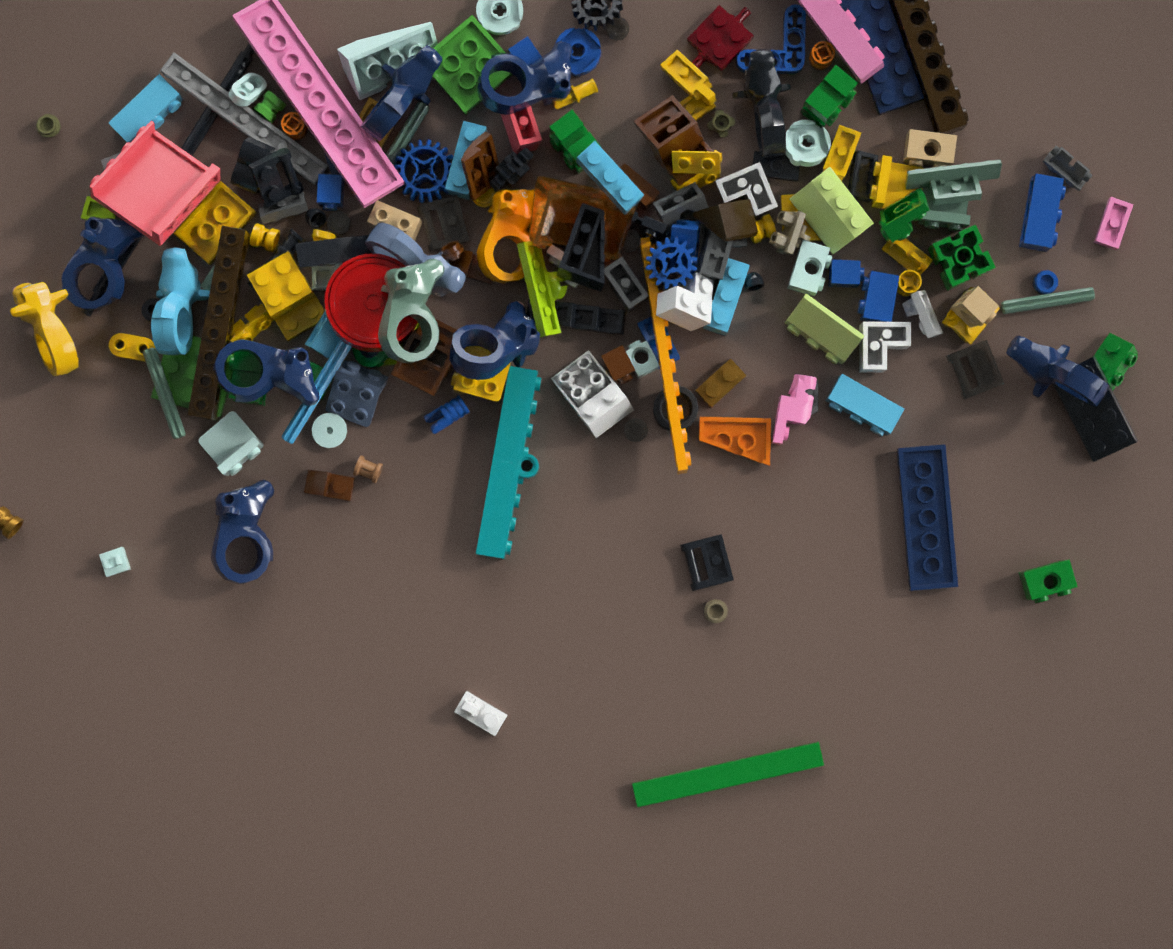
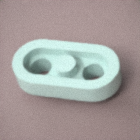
[229,73,267,106]

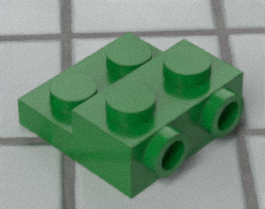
[878,187,929,243]

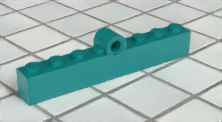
[476,366,542,559]

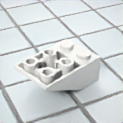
[551,350,634,438]

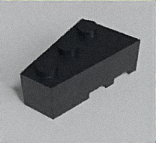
[556,203,605,292]

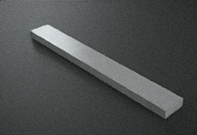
[160,52,329,186]

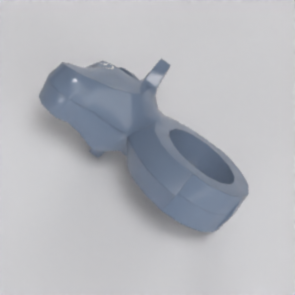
[365,223,466,297]

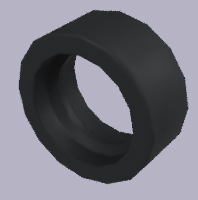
[653,386,699,431]

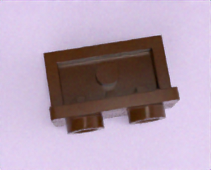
[620,163,660,211]

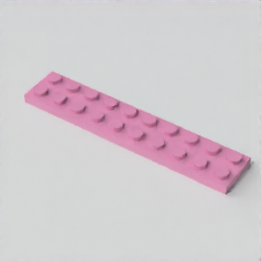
[232,0,404,208]

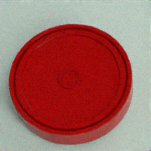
[325,254,418,352]

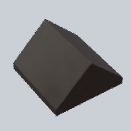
[693,199,758,242]

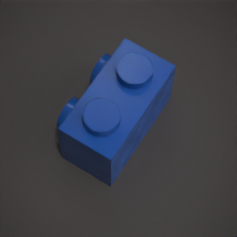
[857,271,899,322]

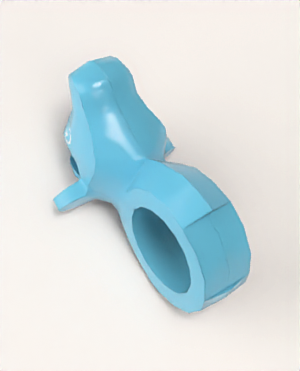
[151,247,210,355]

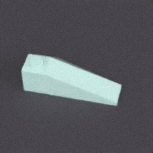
[337,22,438,100]

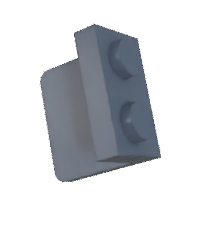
[326,360,389,427]

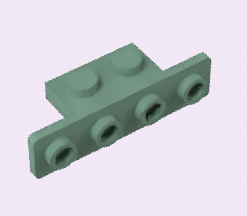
[905,160,1002,205]

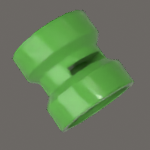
[253,90,287,124]

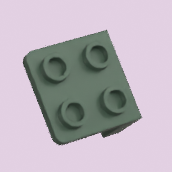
[917,187,971,232]

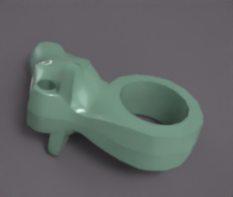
[378,258,445,363]

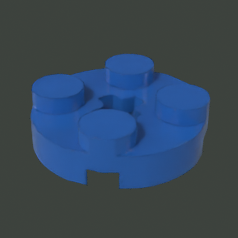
[556,28,601,77]

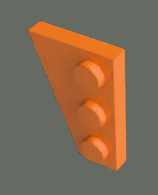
[699,417,771,466]

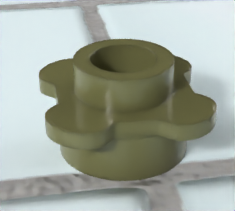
[707,110,735,138]

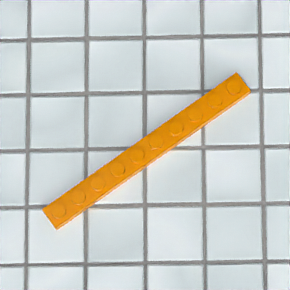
[640,237,691,475]

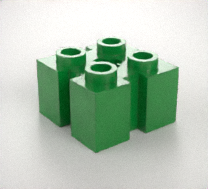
[800,65,858,128]
[549,109,601,174]
[928,224,996,291]
[226,351,266,406]

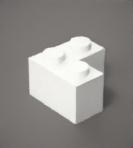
[716,162,778,216]
[656,272,714,331]
[859,322,911,373]

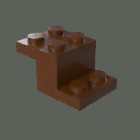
[634,95,714,186]
[391,319,457,396]

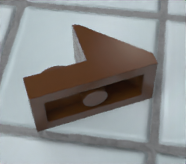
[448,250,498,285]
[304,469,355,501]

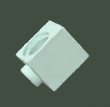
[626,340,660,379]

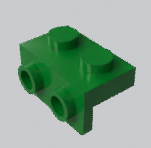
[1094,333,1138,391]

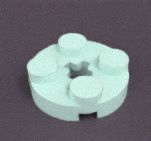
[476,0,523,35]
[786,120,831,167]

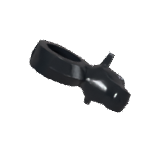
[732,49,791,158]

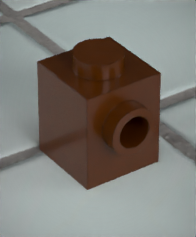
[601,345,636,385]

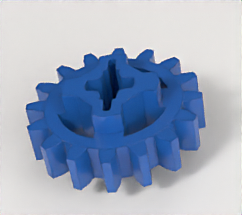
[645,238,697,290]

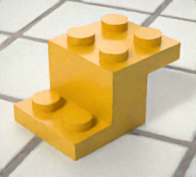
[247,251,325,341]

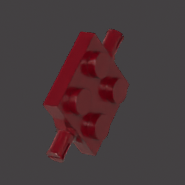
[687,5,754,72]

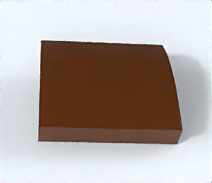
[461,131,499,201]

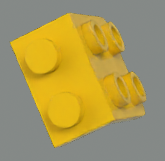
[870,155,924,209]
[451,346,511,402]

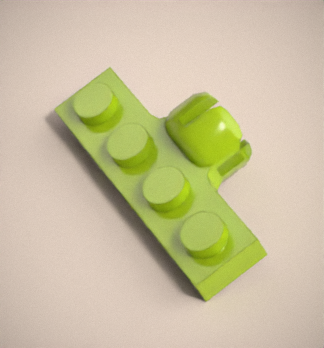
[517,240,568,338]

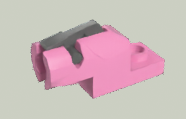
[771,374,818,445]

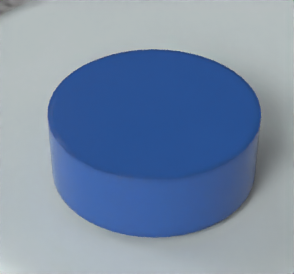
[1033,270,1058,295]

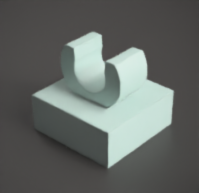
[99,547,131,577]

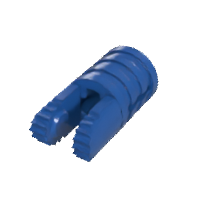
[424,395,470,434]

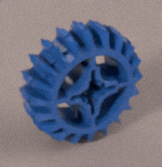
[394,139,454,204]

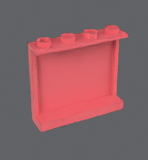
[90,121,221,246]

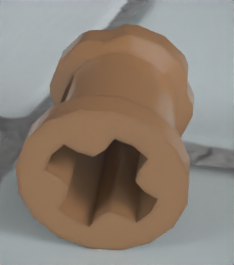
[353,456,383,484]

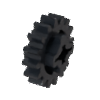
[571,0,623,31]
[490,147,534,191]

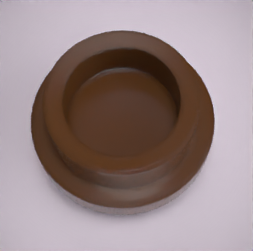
[441,241,464,262]

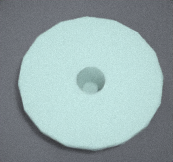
[312,413,347,448]

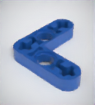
[736,4,806,74]

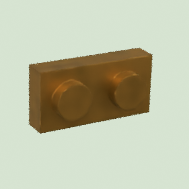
[695,358,747,408]

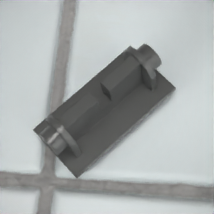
[1042,145,1093,191]

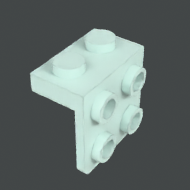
[199,411,264,476]

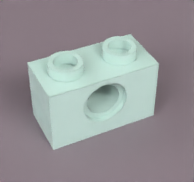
[787,240,832,296]

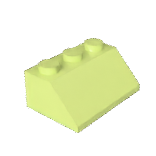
[789,167,874,255]
[785,294,864,364]

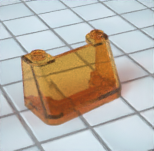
[529,176,636,262]

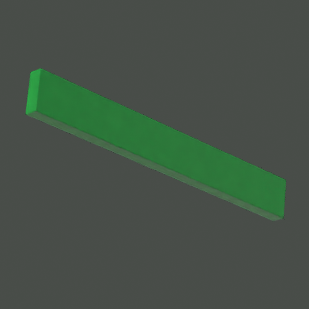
[632,741,824,807]

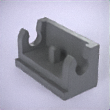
[695,229,733,281]

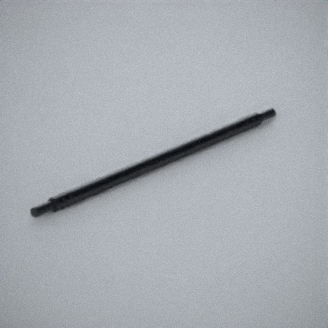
[82,44,255,317]

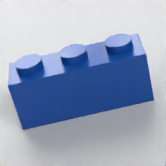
[1019,174,1066,252]

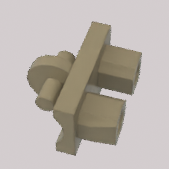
[769,211,811,255]

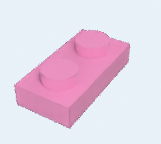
[1094,197,1134,250]

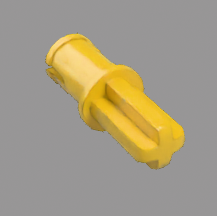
[552,78,598,110]

